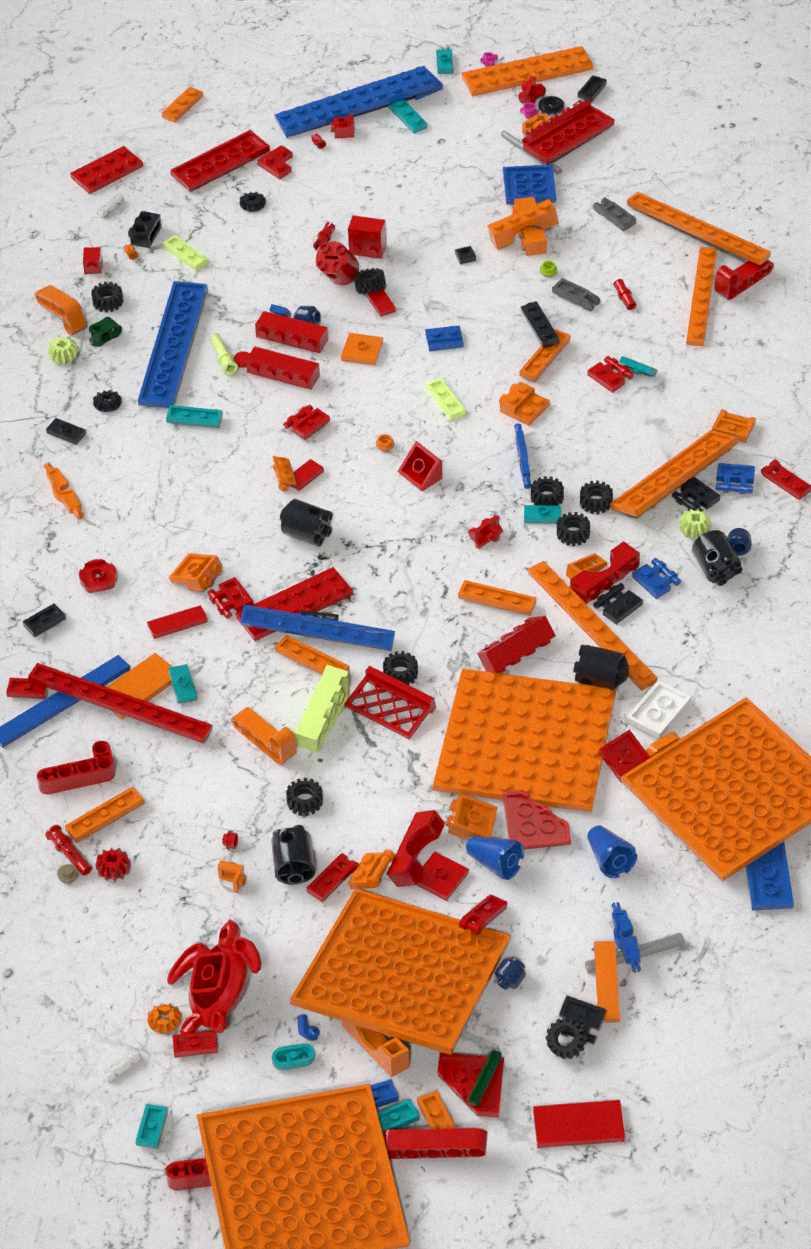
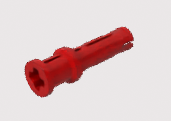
[45,825,92,876]

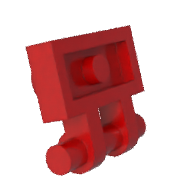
[587,356,634,393]
[283,404,330,440]
[207,577,254,619]

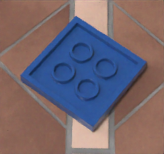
[503,164,556,204]

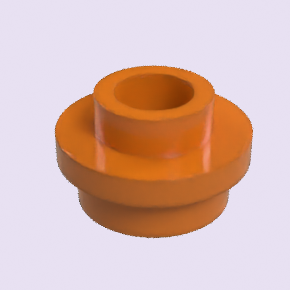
[376,434,394,451]

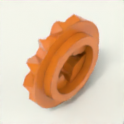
[147,1002,181,1033]

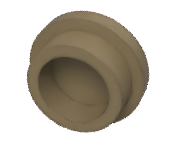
[57,864,78,884]

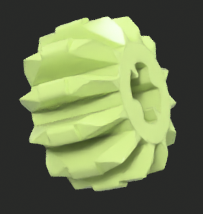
[48,336,78,364]
[680,508,711,540]

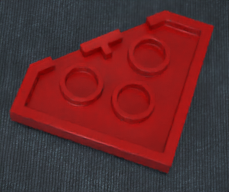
[502,790,571,850]
[437,1053,504,1118]

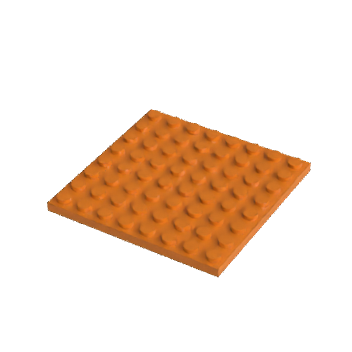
[433,668,616,812]
[621,697,811,882]
[290,888,511,1055]
[197,1084,410,1249]

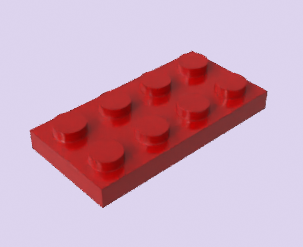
[70,146,144,194]

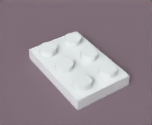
[626,680,692,739]

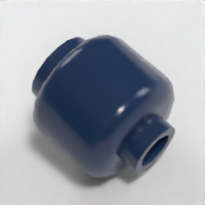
[294,306,321,324]
[727,528,752,556]
[495,957,526,990]

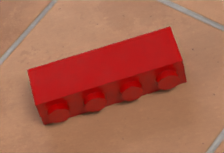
[255,311,328,353]
[246,346,320,390]

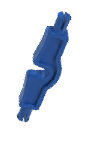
[514,423,531,489]
[611,902,641,973]

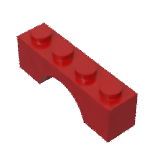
[570,541,640,604]
[386,810,445,887]

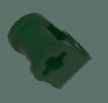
[89,316,122,347]

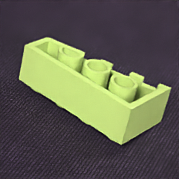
[294,665,350,753]

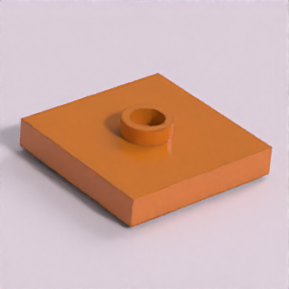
[341,333,383,365]

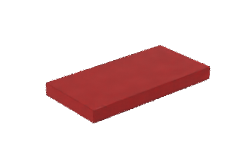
[533,1100,625,1148]

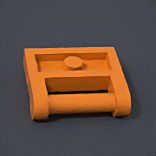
[712,409,756,442]
[348,849,395,889]

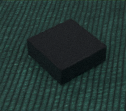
[455,246,476,264]

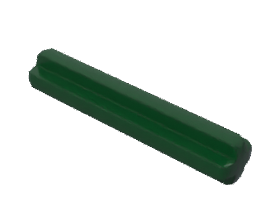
[468,1050,502,1107]

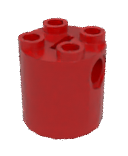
[316,241,359,285]

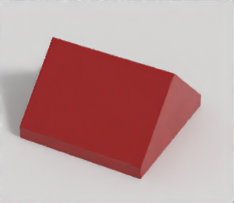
[397,441,443,491]

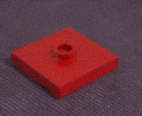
[597,729,651,783]
[416,851,469,901]

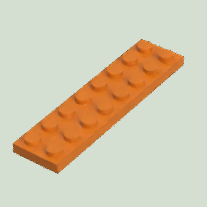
[462,46,593,96]
[610,430,738,517]

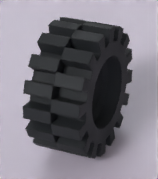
[353,268,386,294]
[91,281,123,313]
[531,476,564,506]
[580,480,613,514]
[557,512,590,546]
[383,651,418,685]
[286,778,323,816]
[546,1018,587,1059]

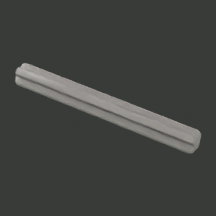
[585,933,684,973]

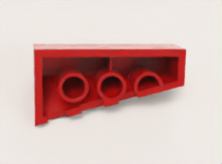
[477,615,556,673]

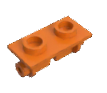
[273,456,296,492]

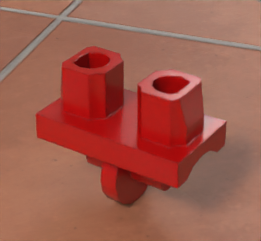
[518,76,546,104]
[468,515,503,549]

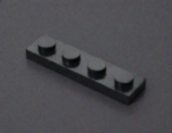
[520,301,560,348]

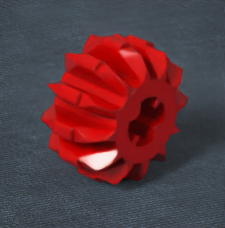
[95,847,131,882]

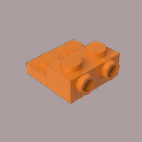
[499,381,550,426]
[169,553,223,591]
[445,793,498,840]

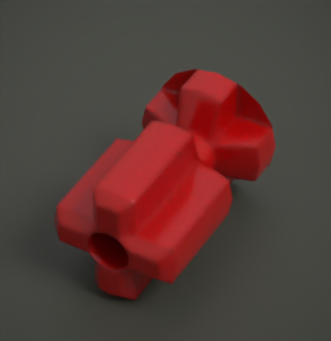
[311,133,326,149]

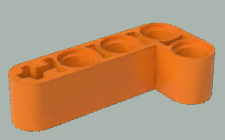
[34,285,86,335]
[231,707,297,765]

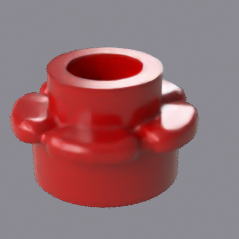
[222,830,239,850]

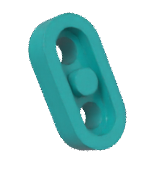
[272,1044,315,1070]

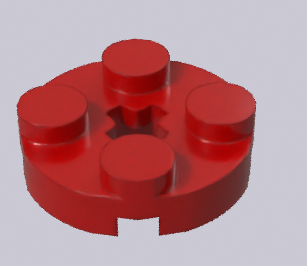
[79,559,117,593]

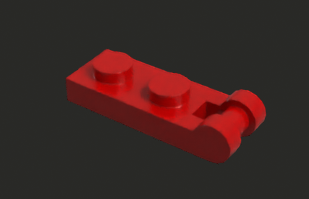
[761,459,811,500]
[306,853,359,903]
[459,894,508,936]

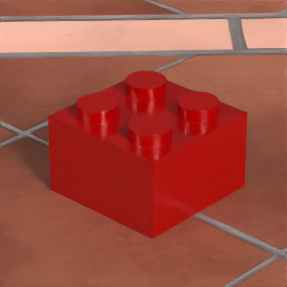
[348,215,387,259]

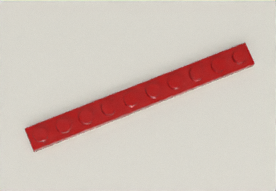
[28,663,212,744]

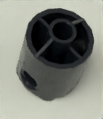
[280,499,333,547]
[692,530,743,586]
[573,644,629,691]
[271,825,315,885]

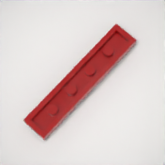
[522,99,591,144]

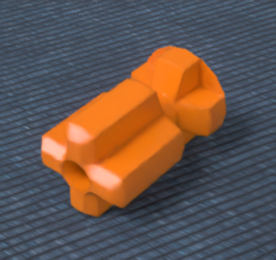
[124,243,138,260]

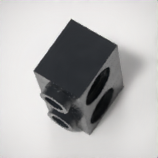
[128,211,162,248]

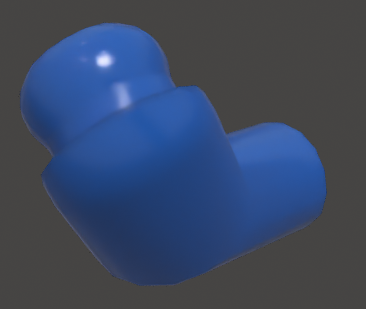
[297,1014,320,1041]

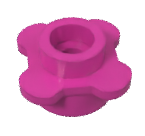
[480,52,498,67]
[520,103,539,118]

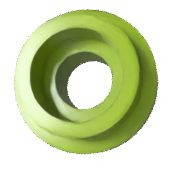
[540,261,557,276]

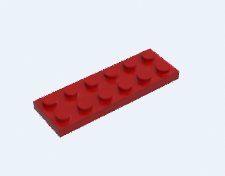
[523,105,615,164]
[170,130,270,192]
[235,567,353,641]

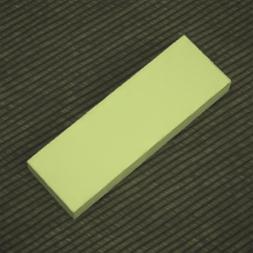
[163,235,209,271]
[426,378,466,421]

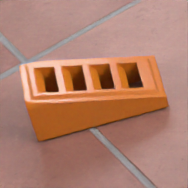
[566,553,607,579]

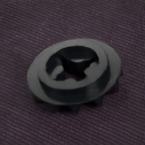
[538,96,564,115]
[239,191,266,211]
[93,389,121,412]

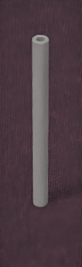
[501,130,562,174]

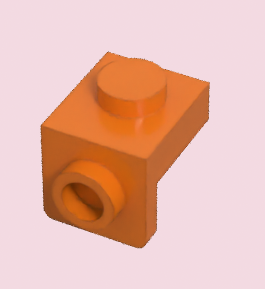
[217,860,247,893]

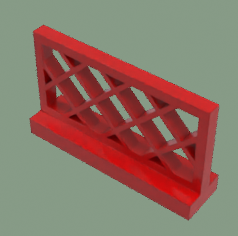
[344,666,436,740]

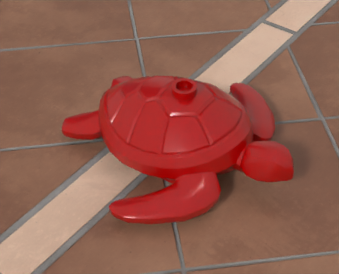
[167,919,262,1034]

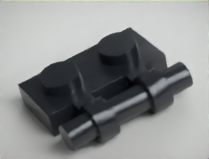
[672,477,720,512]
[593,583,643,625]
[559,995,607,1045]

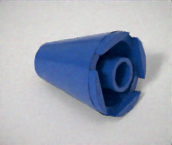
[587,825,637,878]
[466,836,524,880]

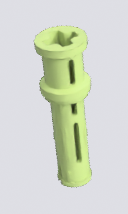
[210,333,238,375]

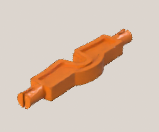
[44,462,84,520]

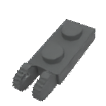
[593,197,636,231]
[552,278,600,311]

